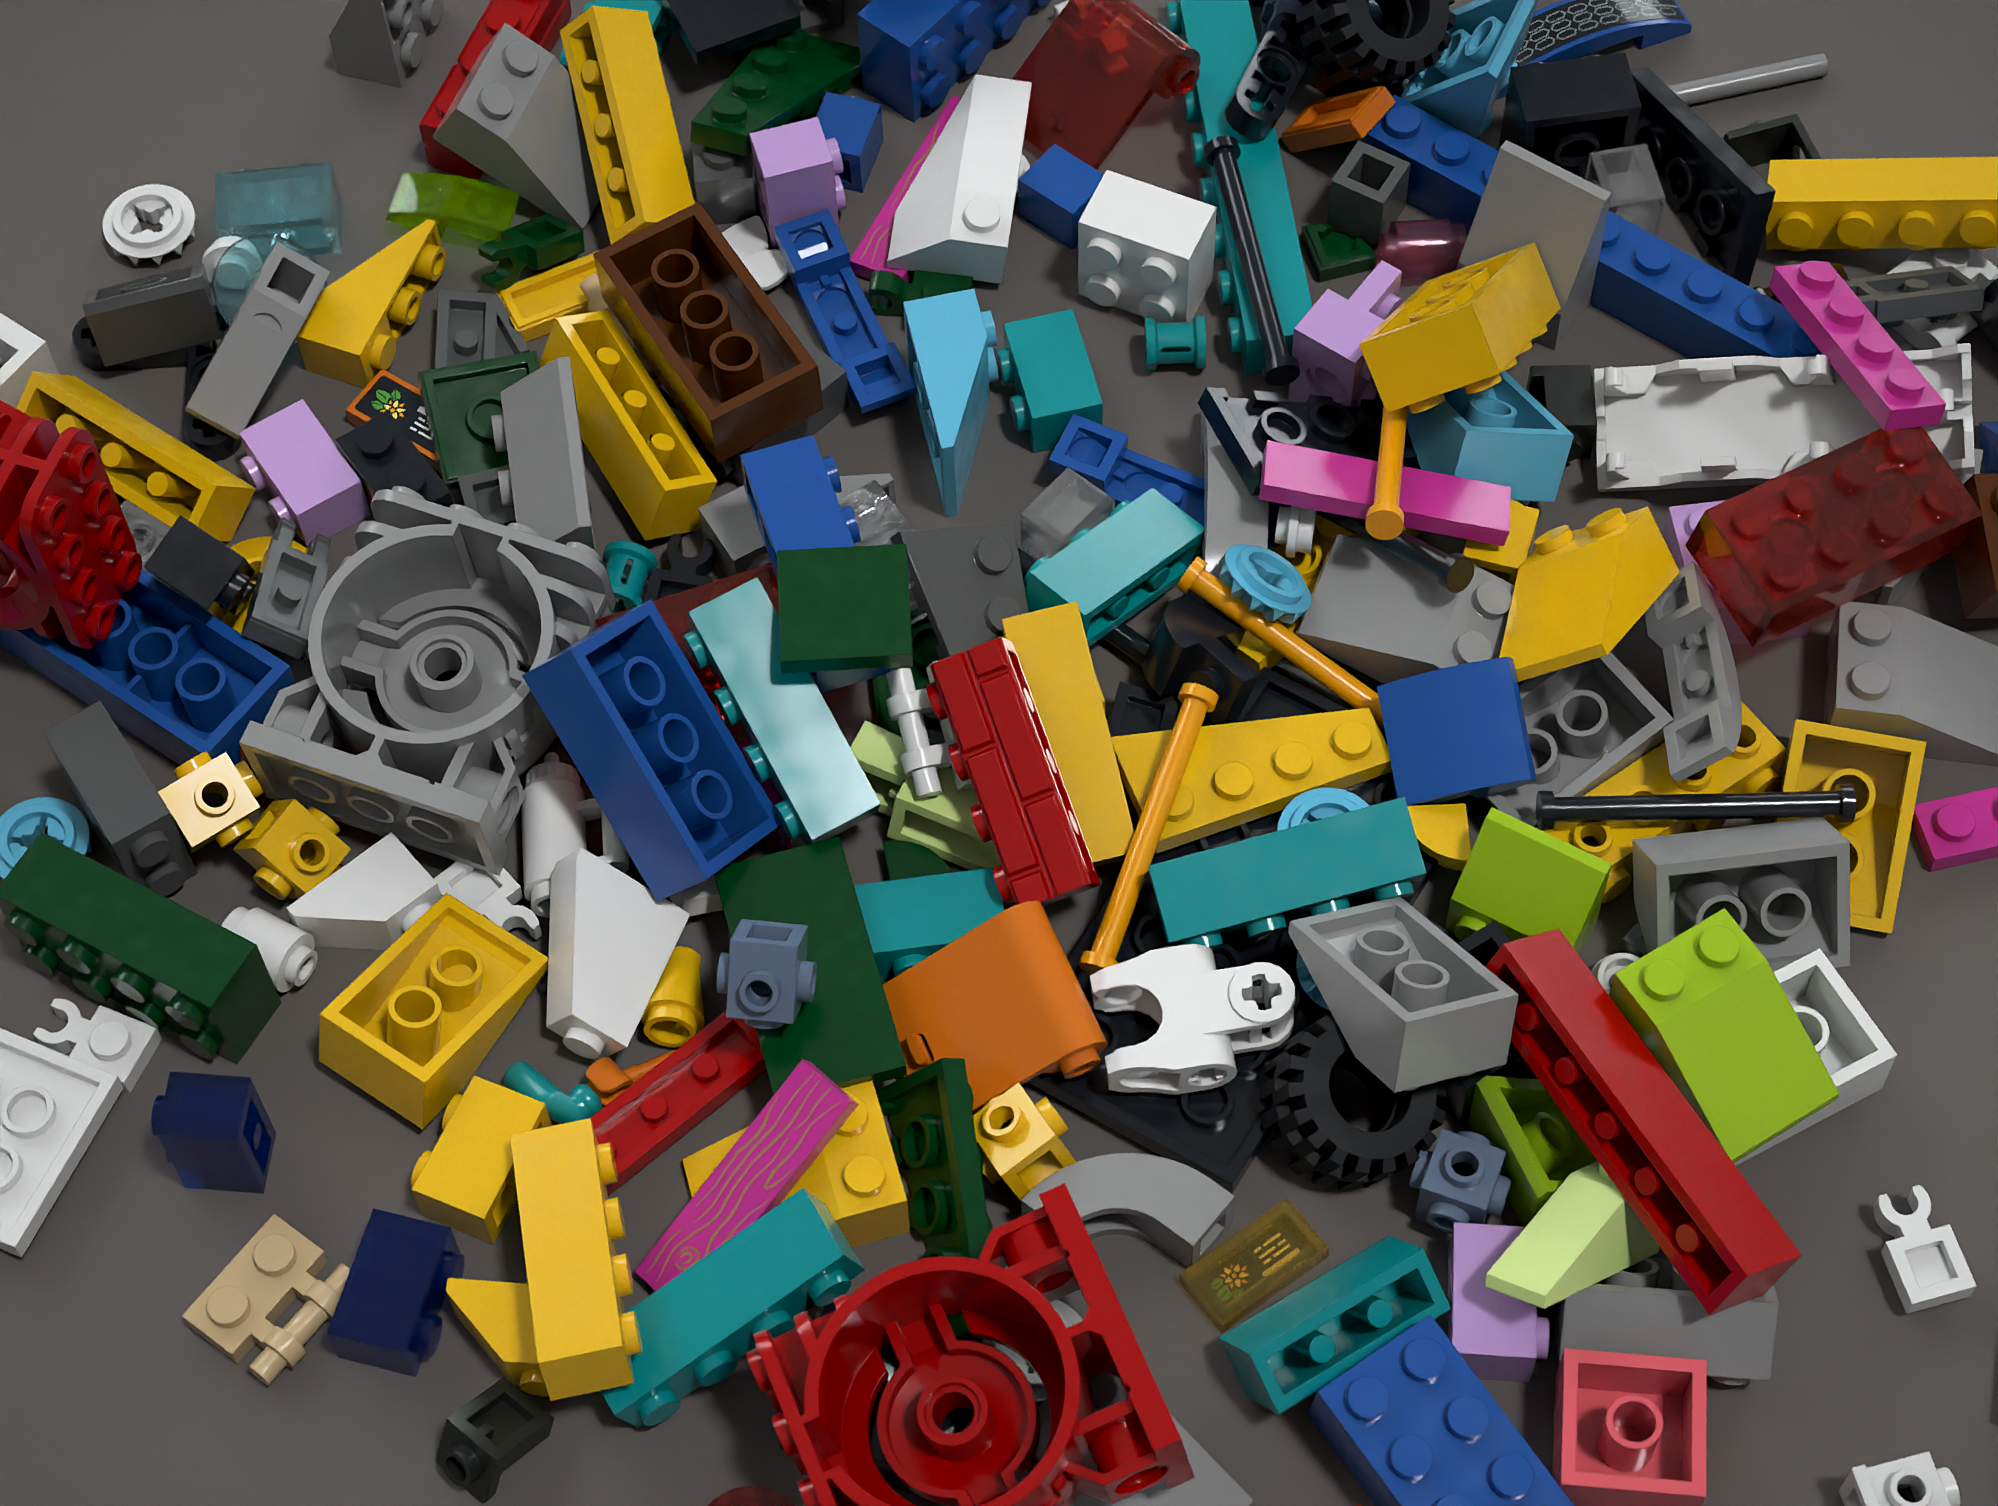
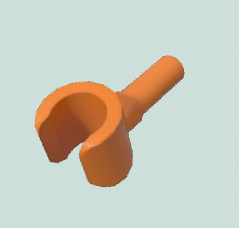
[586,1050,675,1106]

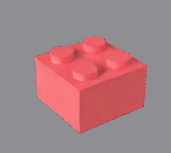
[1553,1348,1707,1506]

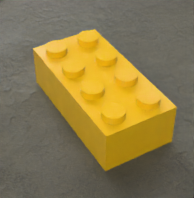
[1359,242,1561,414]

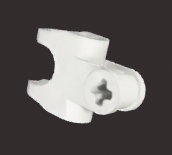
[1090,944,1295,1095]

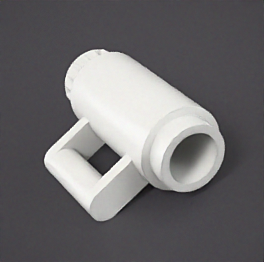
[521,752,630,918]

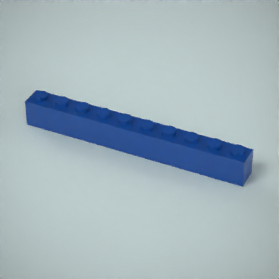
[1361,95,1823,359]

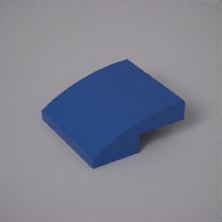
[1377,657,1537,806]

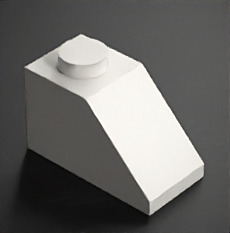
[286,832,442,950]

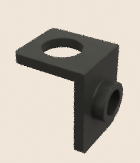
[1723,113,1822,167]

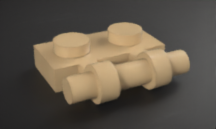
[182,1214,361,1385]

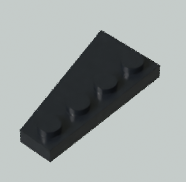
[1631,67,1776,286]
[1198,387,1420,496]

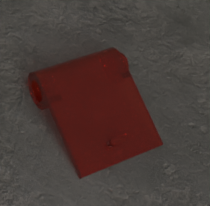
[1012,0,1200,170]

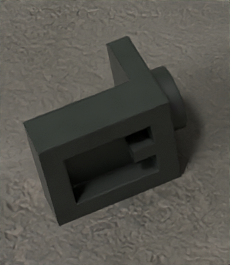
[436,1376,554,1503]

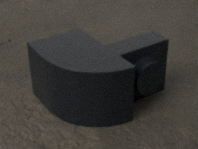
[1142,593,1259,725]

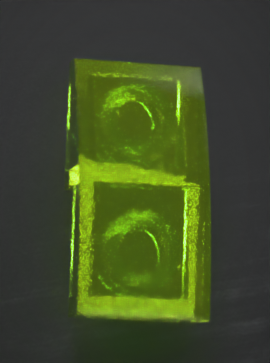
[386,172,520,242]

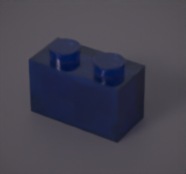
[151,1071,276,1194]
[327,1208,465,1377]

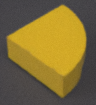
[1407,803,1471,871]

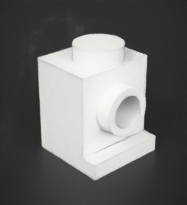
[1839,1451,1961,1506]

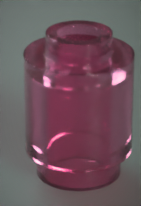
[1378,219,1467,280]

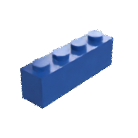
[740,435,892,693]

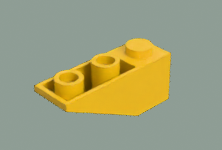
[296,219,446,388]

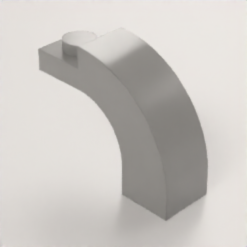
[1005,1153,1235,1272]

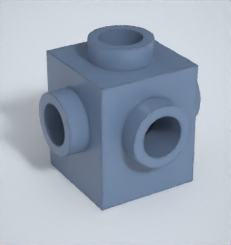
[717,919,817,1029]
[1409,1129,1513,1234]

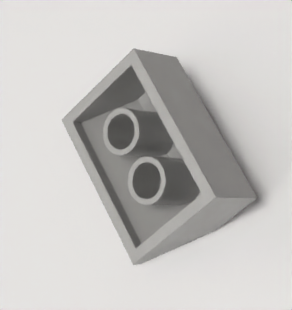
[491,356,596,551]
[1632,817,1850,972]
[1554,1246,1779,1385]

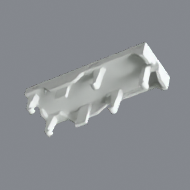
[1594,343,1975,492]

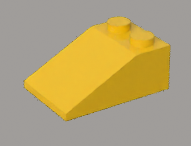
[1499,506,1680,682]
[1775,719,1927,934]
[319,892,548,1129]
[682,1080,911,1248]

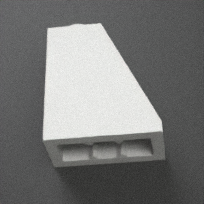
[546,847,690,1059]

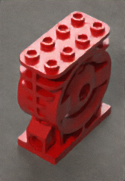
[0,400,142,649]
[746,1183,1195,1506]

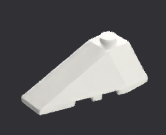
[887,74,1032,284]

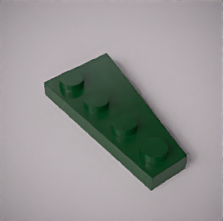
[690,28,862,156]
[876,1058,993,1341]

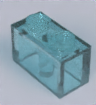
[215,162,342,261]

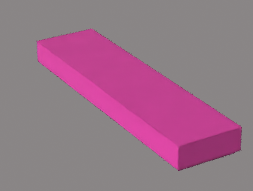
[1259,440,1511,546]

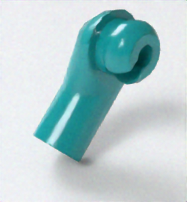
[504,1061,602,1124]

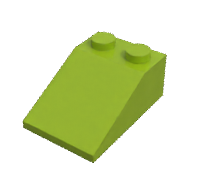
[1609,908,1840,1163]

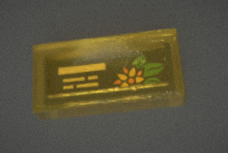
[1180,1198,1330,1334]

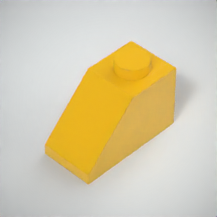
[446,1278,549,1397]

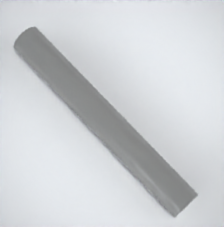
[1668,53,1828,105]

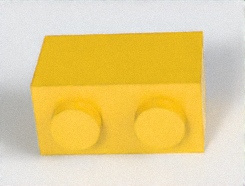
[411,1075,552,1245]

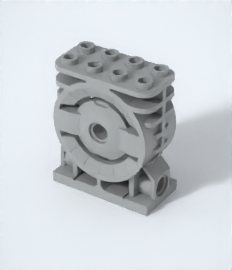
[239,486,616,875]

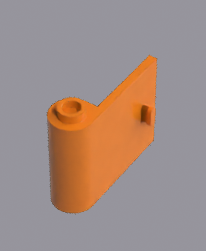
[883,901,1108,1114]

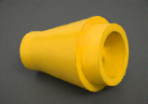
[640,946,705,1047]

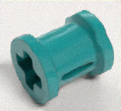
[1144,315,1206,371]
[602,541,657,620]

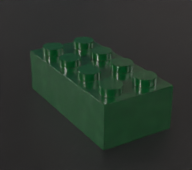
[0,833,282,1065]

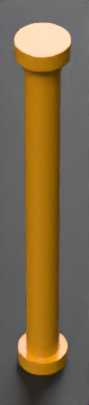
[1365,405,1408,540]
[1176,556,1384,726]
[1079,683,1219,975]

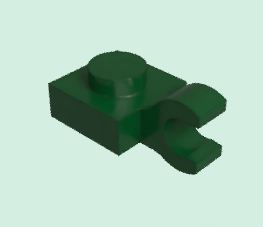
[478,213,585,290]
[869,270,973,316]

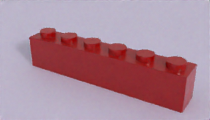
[1485,928,1802,1315]

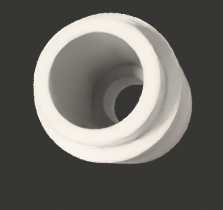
[221,907,318,993]

